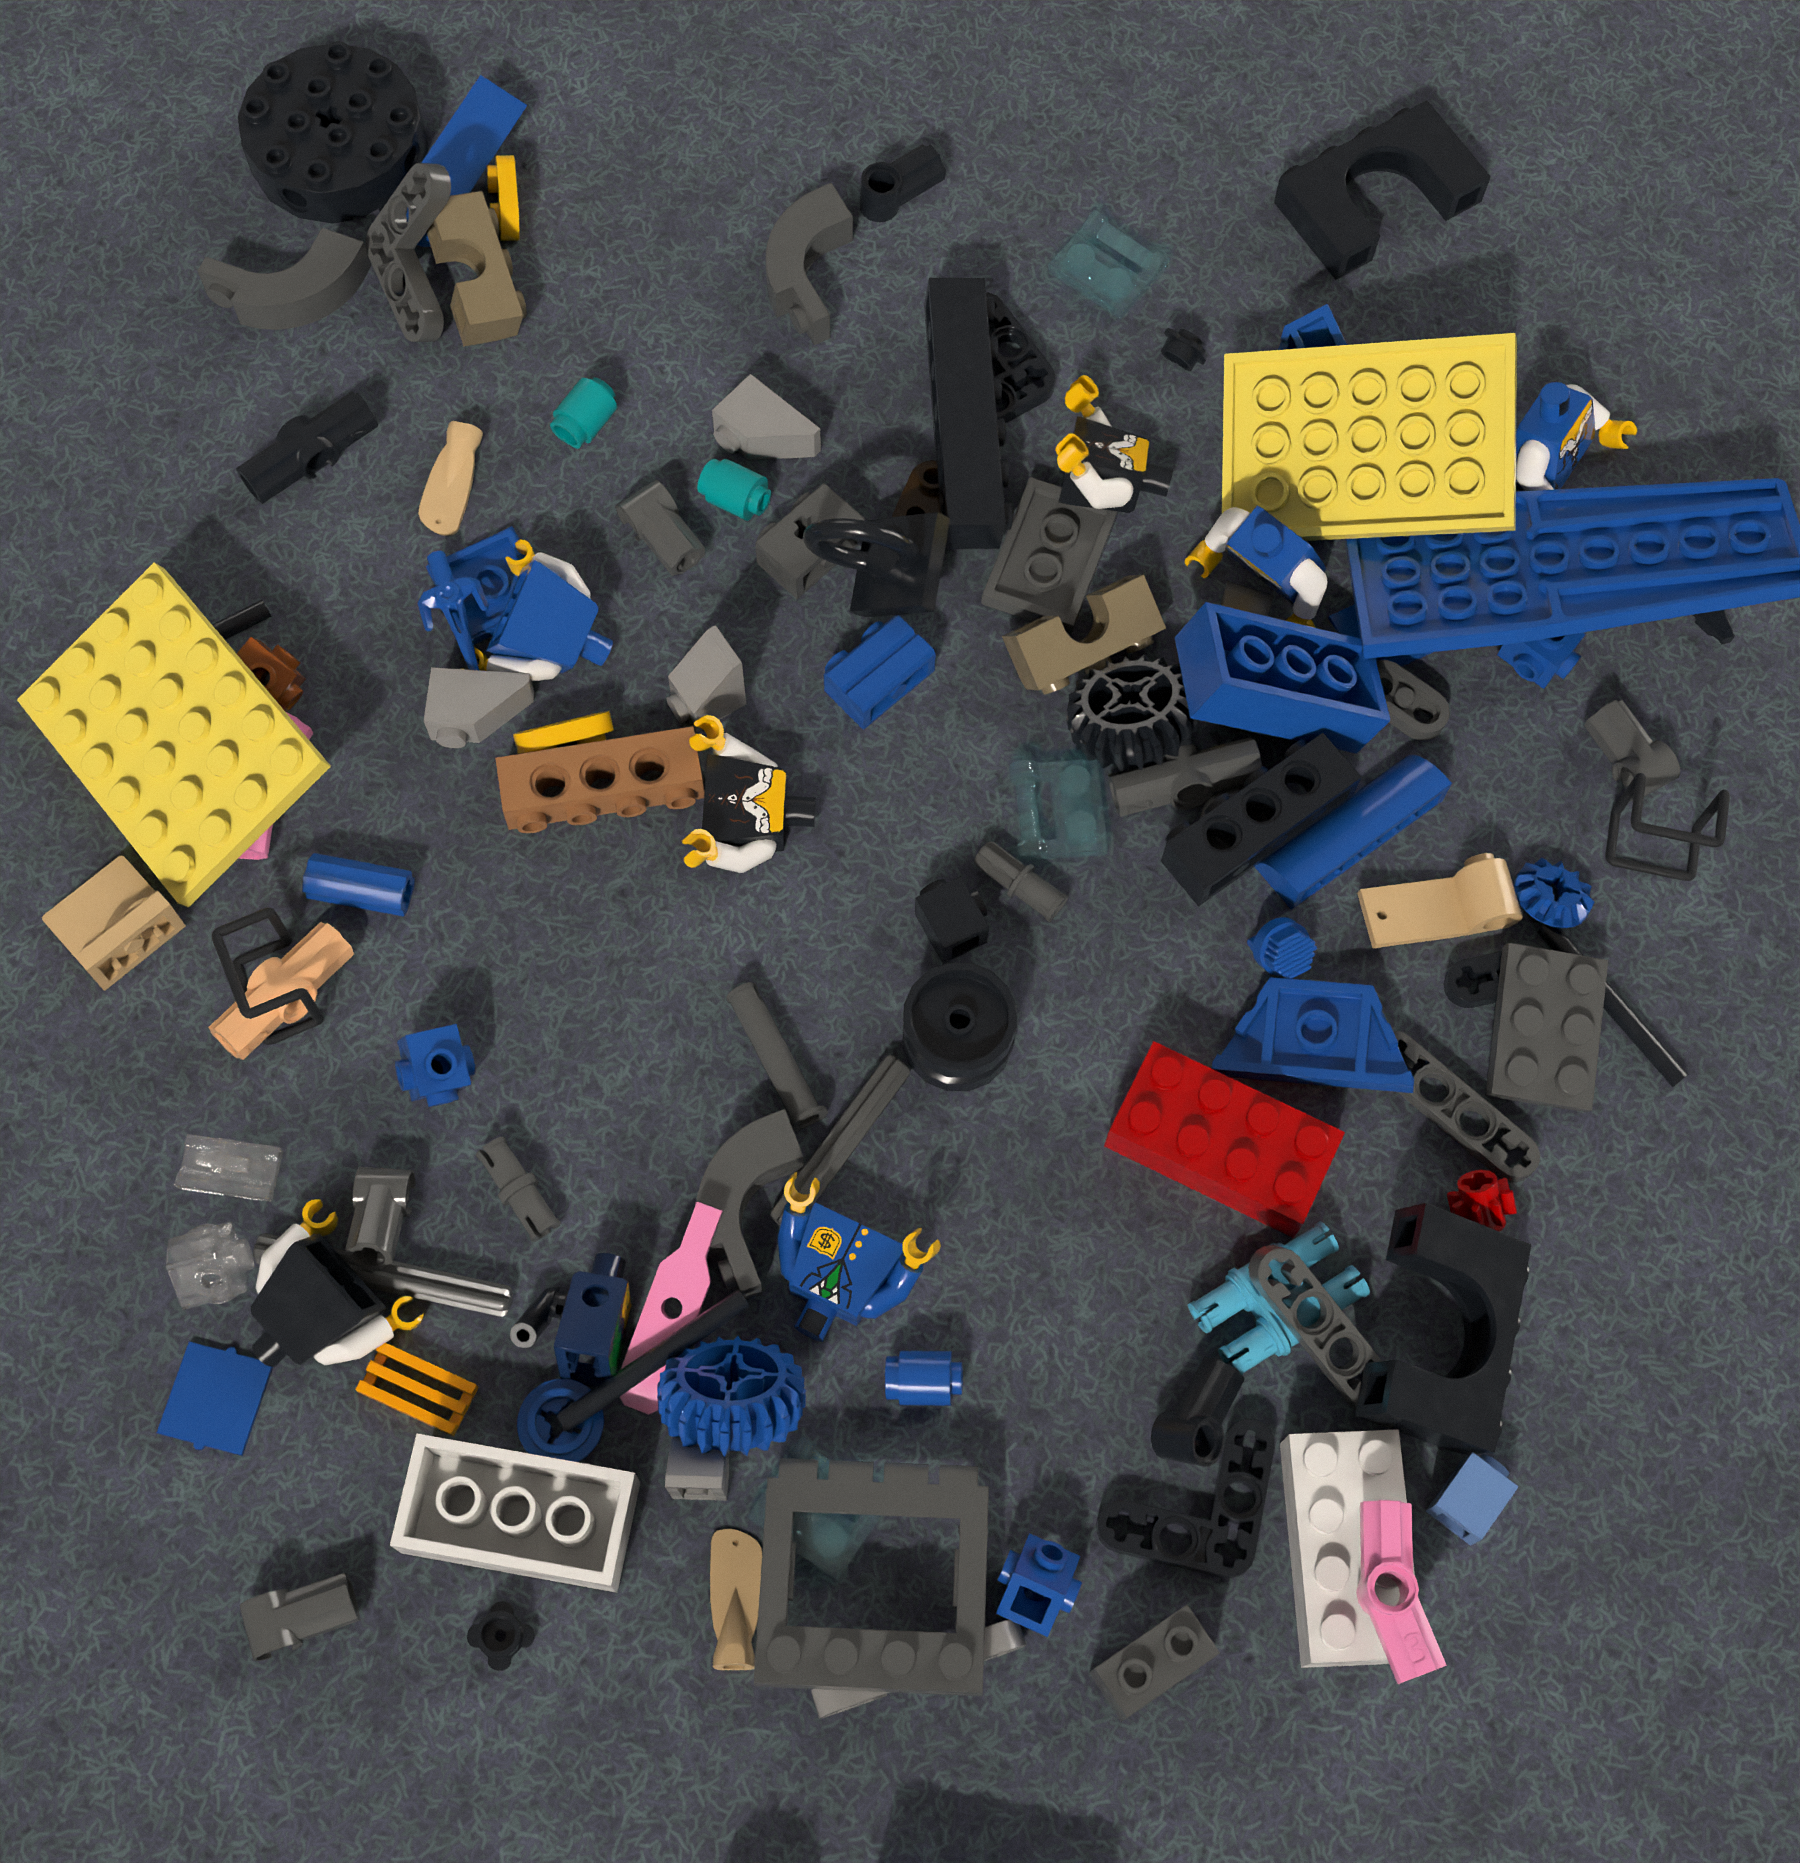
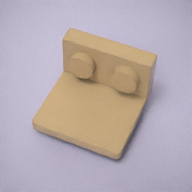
[42,856,186,991]

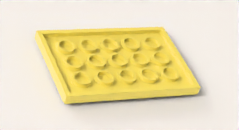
[1222,333,1517,541]
[17,562,331,907]

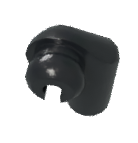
[510,1287,568,1348]

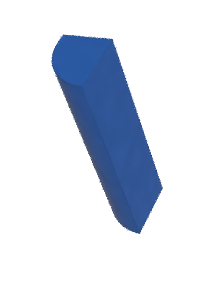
[407,75,527,247]
[1255,755,1452,910]

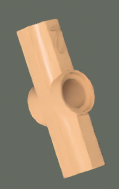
[208,922,354,1060]

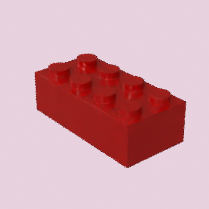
[1104,1041,1345,1238]

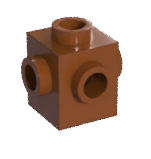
[237,637,306,712]

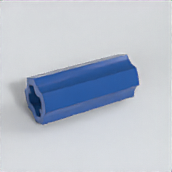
[302,853,415,916]

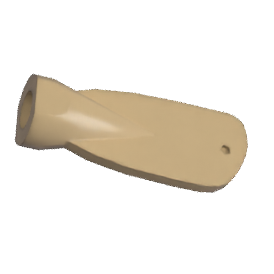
[418,421,483,536]
[710,1529,762,1670]

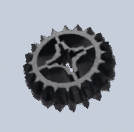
[1066,654,1200,772]

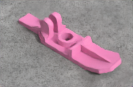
[620,1202,723,1414]

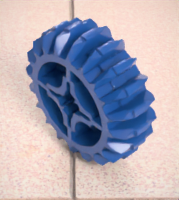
[657,1335,806,1457]

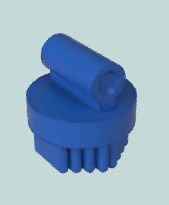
[1247,917,1317,979]

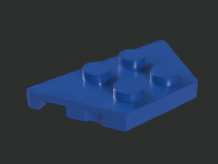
[1212,977,1414,1093]

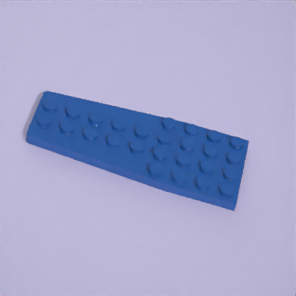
[1344,478,1800,659]

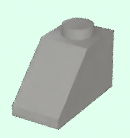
[712,374,821,460]
[666,625,746,733]
[424,667,535,748]
[665,1436,730,1501]

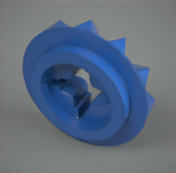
[1514,858,1595,928]
[517,1379,605,1462]

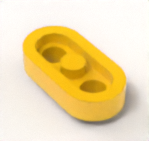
[487,155,519,241]
[513,711,614,754]

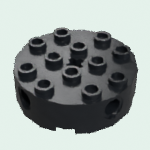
[238,41,428,224]

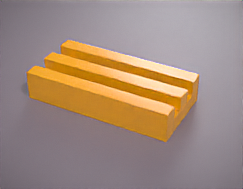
[355,1343,479,1437]

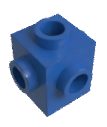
[1497,633,1586,689]
[395,1024,475,1107]
[996,1533,1082,1637]

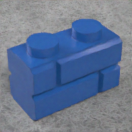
[824,615,936,730]

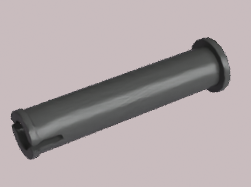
[726,982,828,1132]

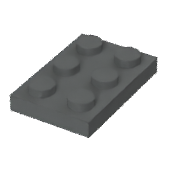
[981,477,1118,634]
[1485,943,1608,1112]

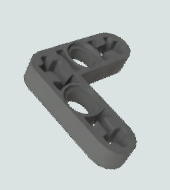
[366,163,451,342]

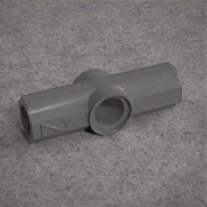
[1108,737,1263,817]

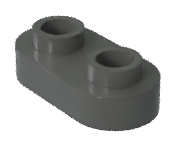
[1376,660,1450,741]

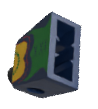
[553,1253,631,1387]

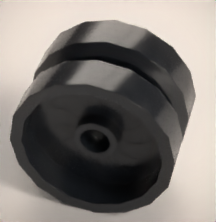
[903,962,1017,1091]

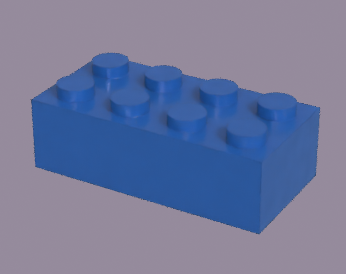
[1174,602,1391,754]

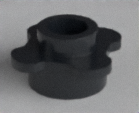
[1161,328,1206,371]
[467,1601,535,1671]

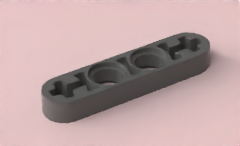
[1393,1031,1540,1183]
[1248,1245,1382,1410]

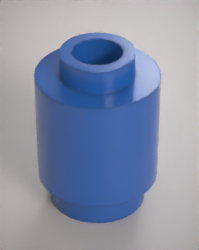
[885,1351,963,1406]

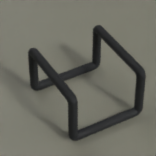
[1605,773,1730,881]
[212,908,324,1045]

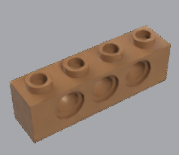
[495,726,704,833]

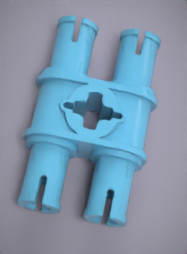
[1188,1221,1370,1375]

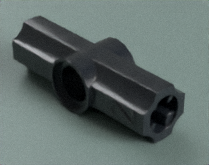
[236,391,378,504]

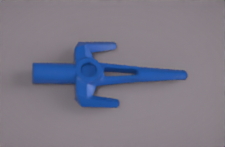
[417,551,489,670]

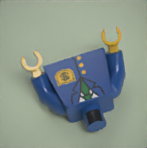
[777,1172,941,1342]

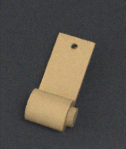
[1357,853,1523,948]

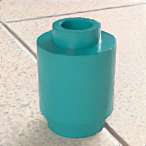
[550,377,617,449]
[697,458,771,521]

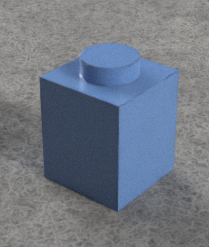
[1426,1452,1518,1546]

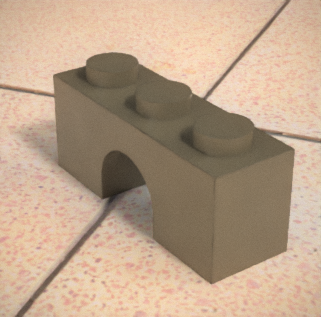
[426,191,527,347]
[1002,575,1166,695]

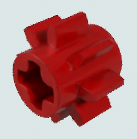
[1447,1170,1517,1232]

